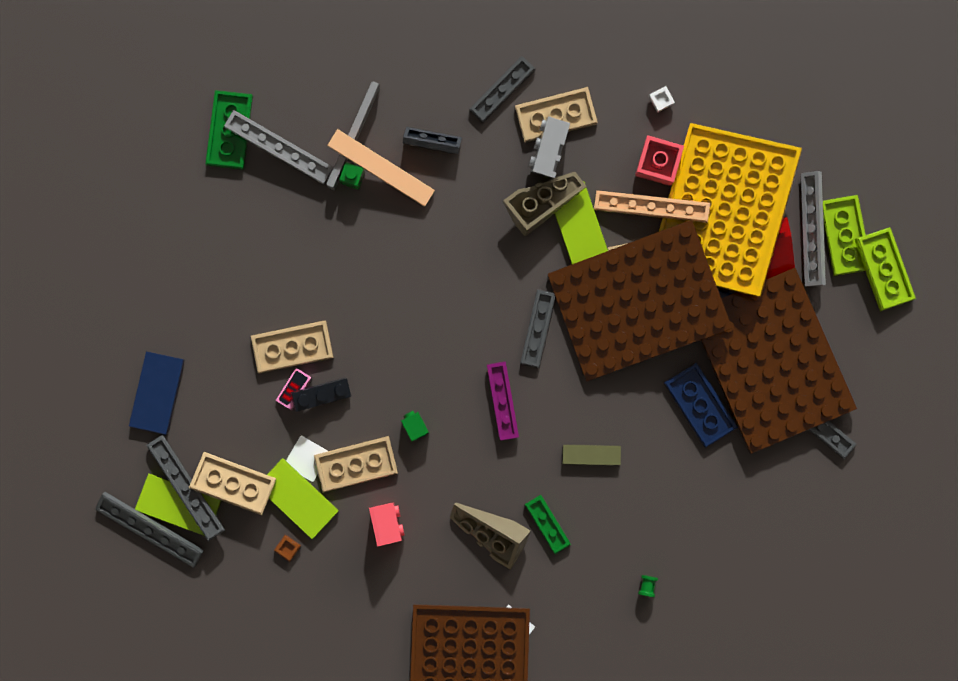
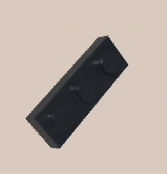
[402,127,462,154]
[290,377,351,412]

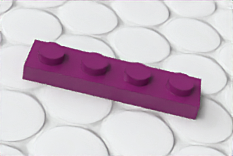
[487,361,519,441]

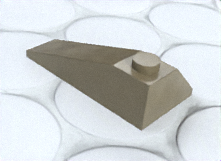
[503,172,587,236]
[450,503,530,570]

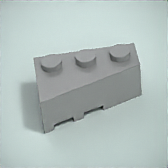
[528,116,570,179]

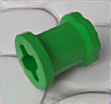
[638,575,658,597]

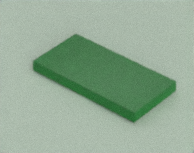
[205,90,253,170]

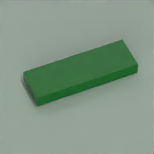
[524,495,571,554]

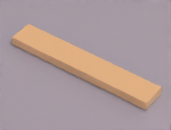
[327,129,435,207]
[594,190,711,223]

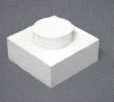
[649,86,675,113]

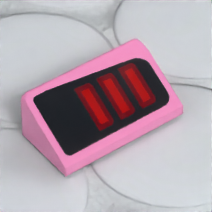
[276,368,312,410]

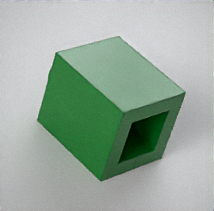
[339,162,365,190]
[401,411,429,442]

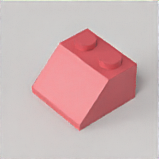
[369,502,405,547]

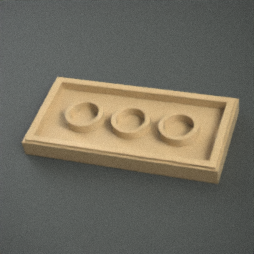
[515,87,598,143]
[251,320,334,373]
[314,436,398,492]
[189,452,276,515]

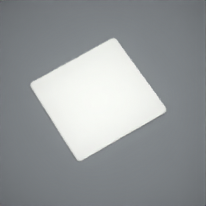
[286,436,328,482]

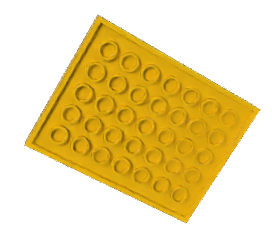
[659,123,802,297]

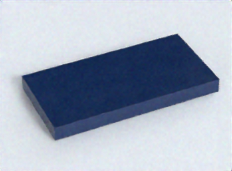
[129,351,185,434]
[664,363,738,448]

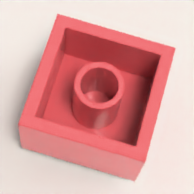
[635,135,684,186]

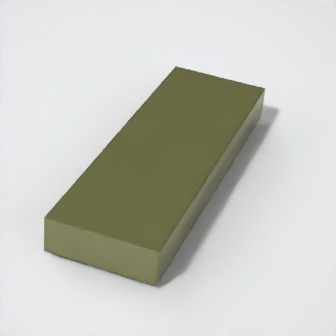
[563,445,621,465]

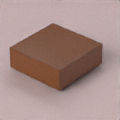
[274,535,301,562]

